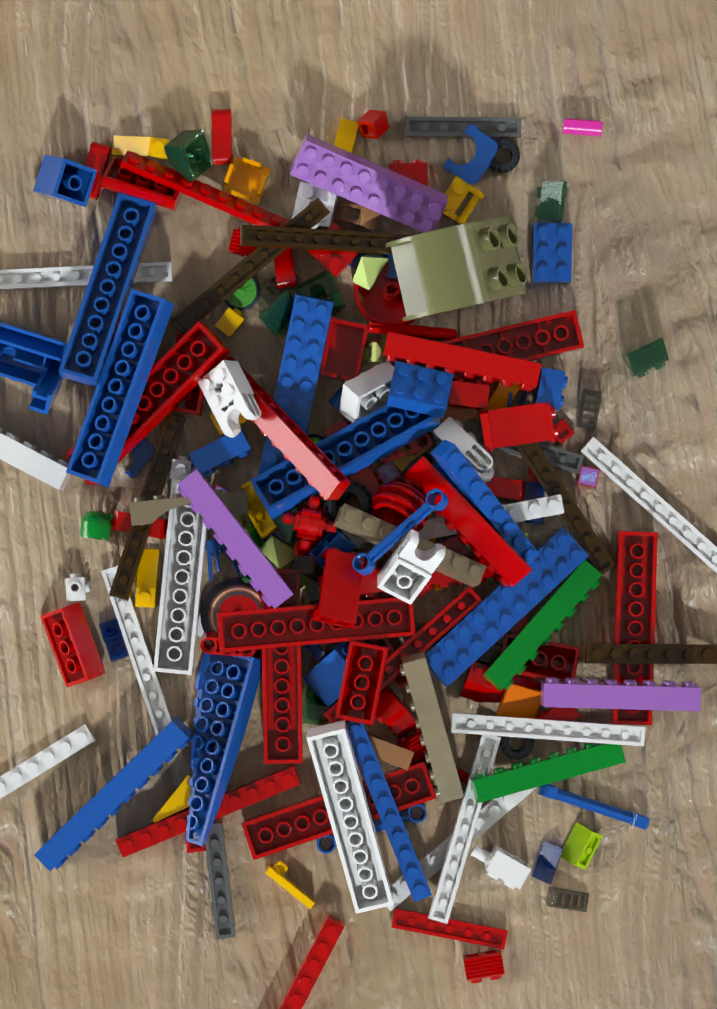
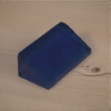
[532,840,563,884]

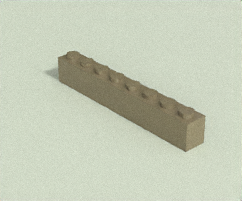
[333,504,486,588]
[399,651,464,803]

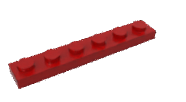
[391,908,508,950]

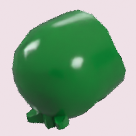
[80,510,113,542]

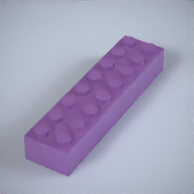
[290,133,448,233]
[177,468,293,609]
[540,677,701,711]

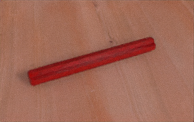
[367,321,457,340]

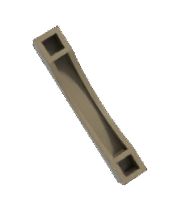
[130,487,249,526]

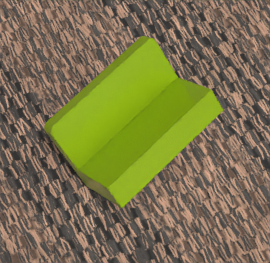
[560,823,603,870]

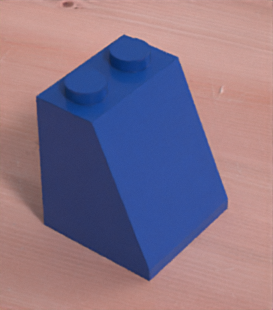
[33,155,98,207]
[302,641,350,707]

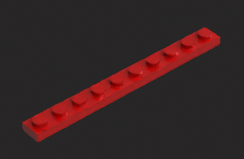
[120,150,290,227]

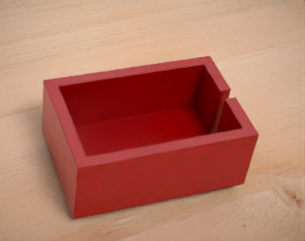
[320,318,368,381]

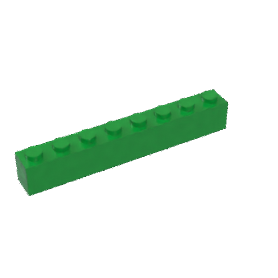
[483,560,602,692]
[470,742,626,803]

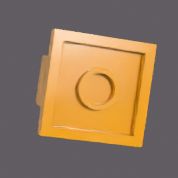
[223,156,271,206]

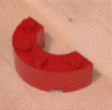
[376,686,416,738]

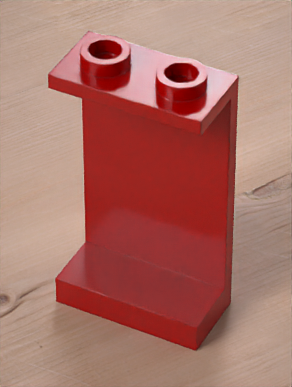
[480,401,558,452]
[313,548,364,629]

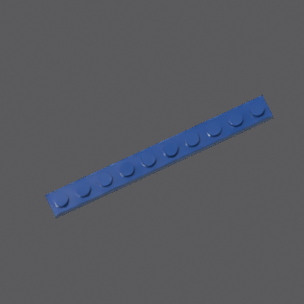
[346,721,432,902]

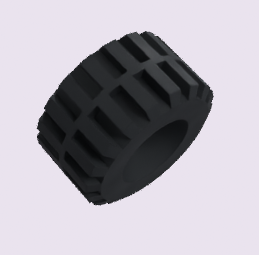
[324,480,373,522]

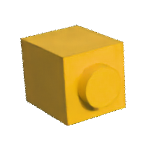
[215,308,245,338]

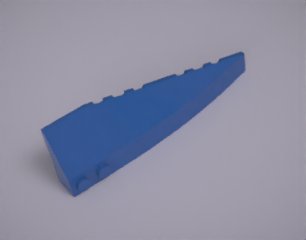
[186,652,262,846]

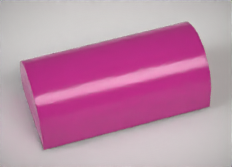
[562,118,603,137]

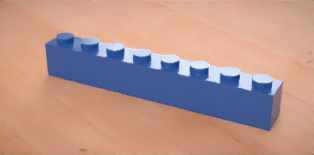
[430,439,540,565]

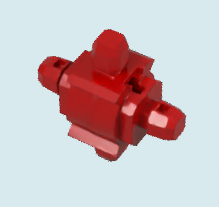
[282,495,337,550]

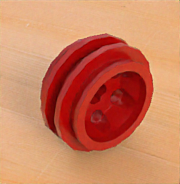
[371,481,430,532]

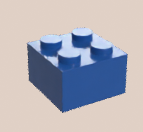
[534,368,568,411]

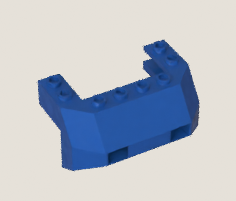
[0,320,68,414]

